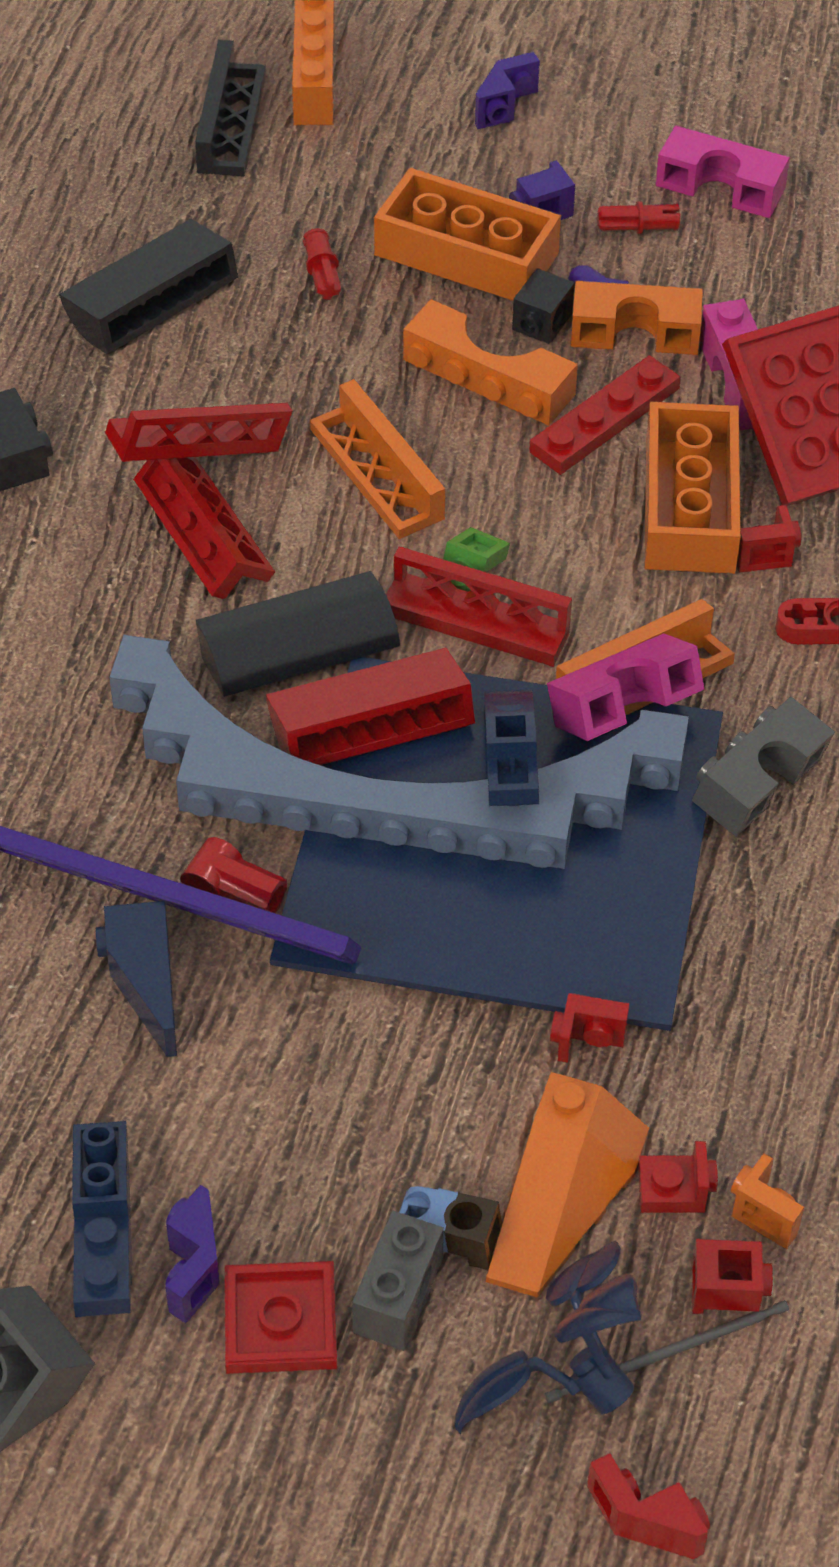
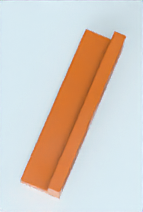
[310,379,445,539]
[555,599,735,715]

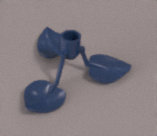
[455,1241,641,1435]

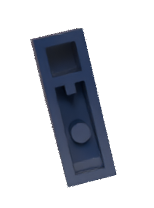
[96,901,177,1057]

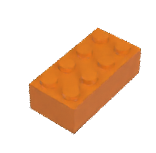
[374,167,561,300]
[644,402,741,574]

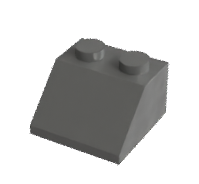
[0,1286,95,1452]

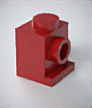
[691,1239,773,1314]

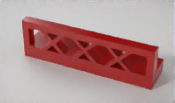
[105,403,293,462]
[133,457,275,599]
[386,546,572,667]

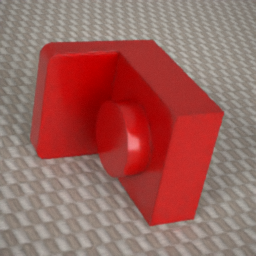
[737,505,801,573]
[550,993,630,1063]
[638,1141,718,1213]

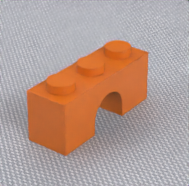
[571,281,703,355]

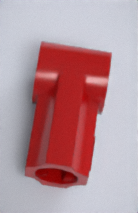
[180,837,287,913]

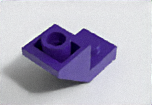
[475,52,540,130]
[165,1184,220,1324]

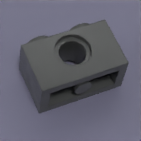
[352,1210,444,1351]

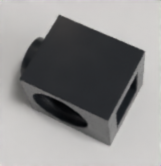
[512,268,575,344]

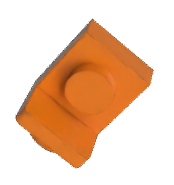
[731,1153,804,1249]

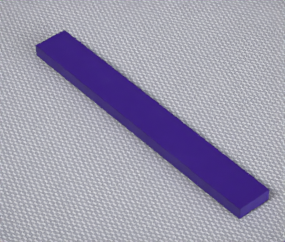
[0,826,362,965]

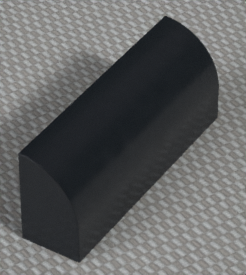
[59,219,238,355]
[196,571,401,697]

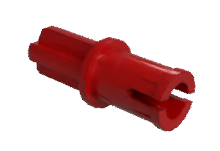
[597,201,680,234]
[303,228,341,300]

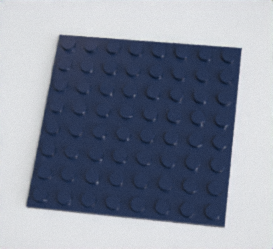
[270,657,723,1031]

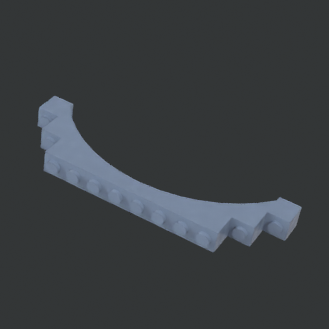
[109,635,689,869]

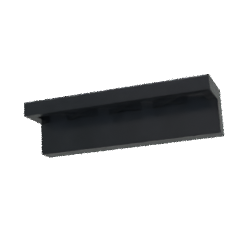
[195,39,266,177]

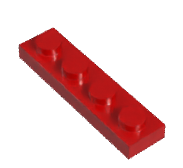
[529,355,681,475]

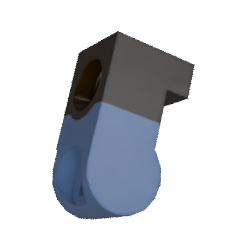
[399,1186,502,1270]

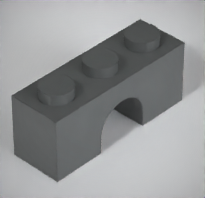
[692,696,835,837]

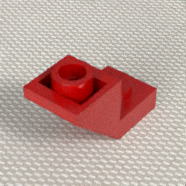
[587,1453,710,1559]

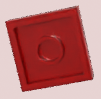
[225,1261,337,1374]

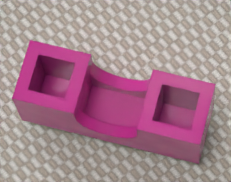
[656,125,790,218]
[699,299,758,431]
[547,633,705,741]

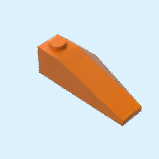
[486,1072,649,1298]

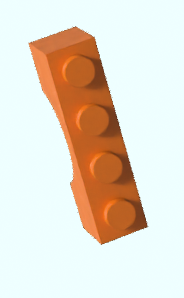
[292,0,335,125]
[403,299,578,426]

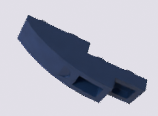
[484,690,539,806]
[72,1121,132,1317]

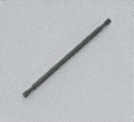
[545,1300,789,1403]

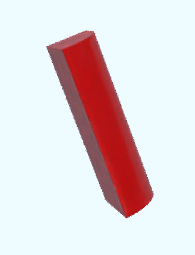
[266,647,475,765]

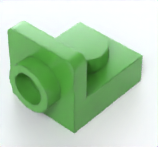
[443,527,510,591]

